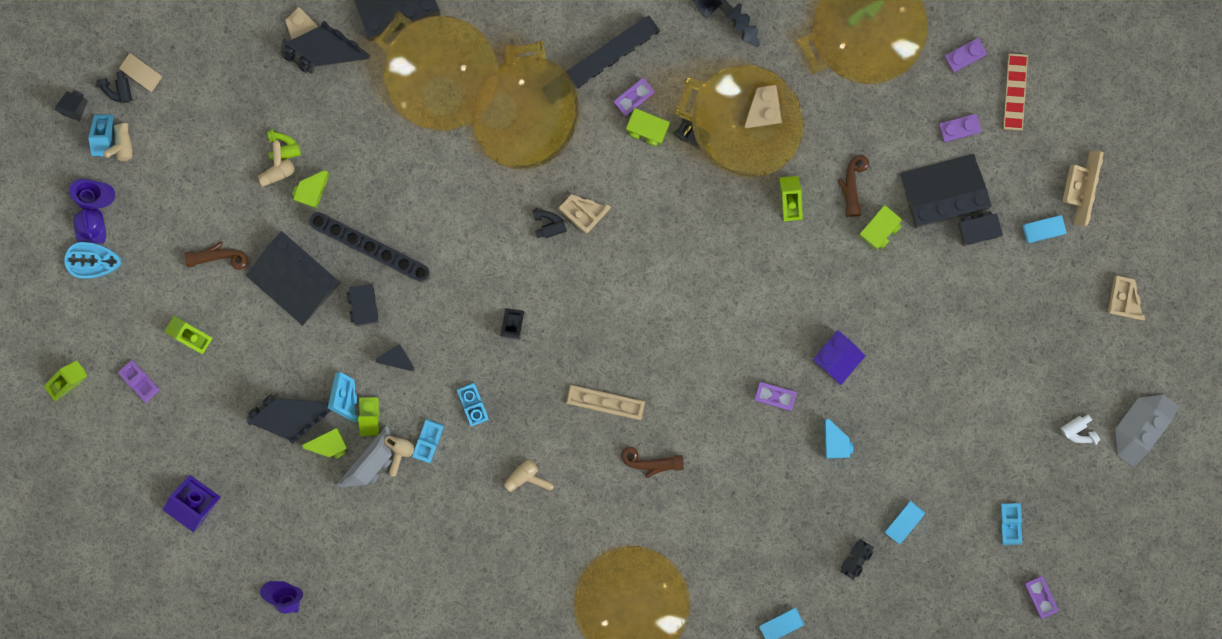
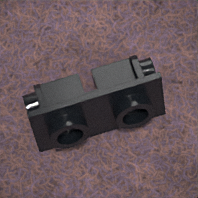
[840,539,874,580]

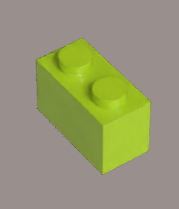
[626,108,670,147]
[859,205,902,250]

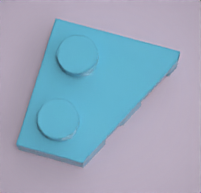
[328,372,359,422]

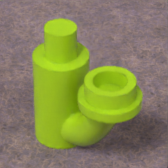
[267,129,301,160]

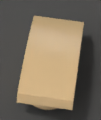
[119,53,163,92]

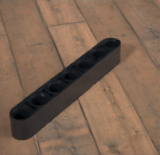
[542,15,660,105]
[310,212,430,283]

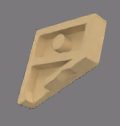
[286,7,318,40]
[745,85,782,129]
[558,194,611,235]
[1107,276,1145,321]

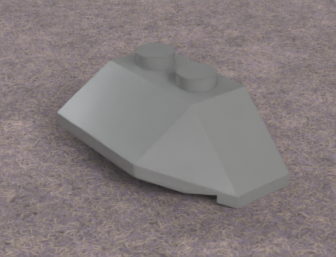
[1115,395,1179,467]
[336,426,393,488]

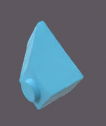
[89,115,113,157]
[824,419,853,458]

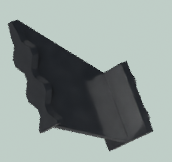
[692,0,760,47]
[281,20,370,74]
[247,393,332,444]

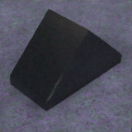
[500,308,524,340]
[376,344,415,372]

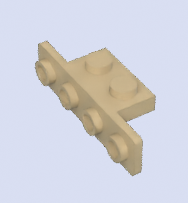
[1062,151,1104,226]

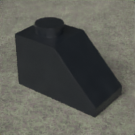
[54,90,88,122]

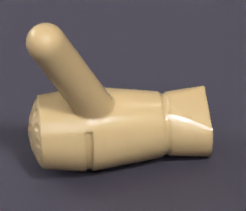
[103,123,132,161]
[258,140,294,187]
[384,436,415,477]
[503,459,554,492]

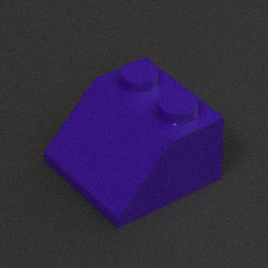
[812,330,865,385]
[163,475,221,532]

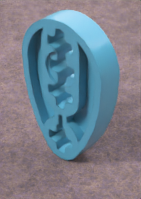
[64,242,121,279]

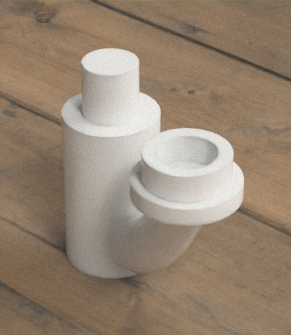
[1060,414,1100,445]

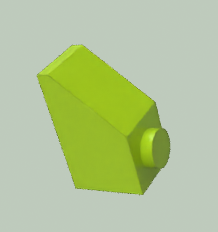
[292,170,330,209]
[779,176,803,222]
[164,316,212,354]
[44,360,88,402]
[302,428,348,459]

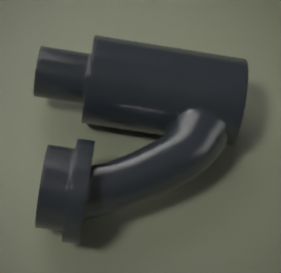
[96,71,133,103]
[532,207,567,239]

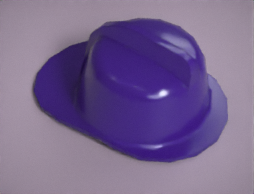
[69,179,116,209]
[73,208,106,244]
[260,581,303,614]

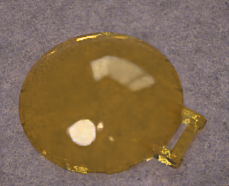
[797,0,928,84]
[374,11,499,131]
[473,40,579,170]
[674,65,804,178]
[574,546,690,639]

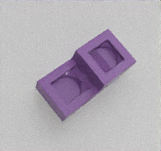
[118,360,160,402]

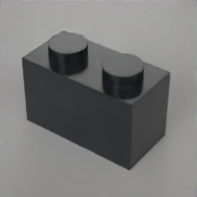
[958,211,1003,246]
[347,284,379,326]

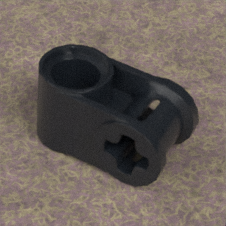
[673,117,709,150]

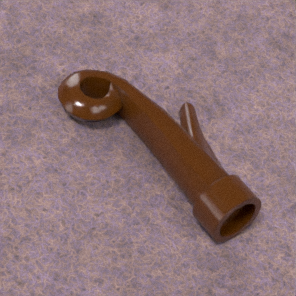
[838,155,869,217]
[185,242,248,270]
[621,447,684,478]

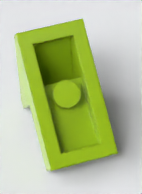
[358,397,380,436]

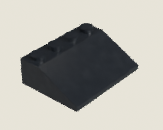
[354,0,441,42]
[900,154,992,229]
[246,231,341,326]

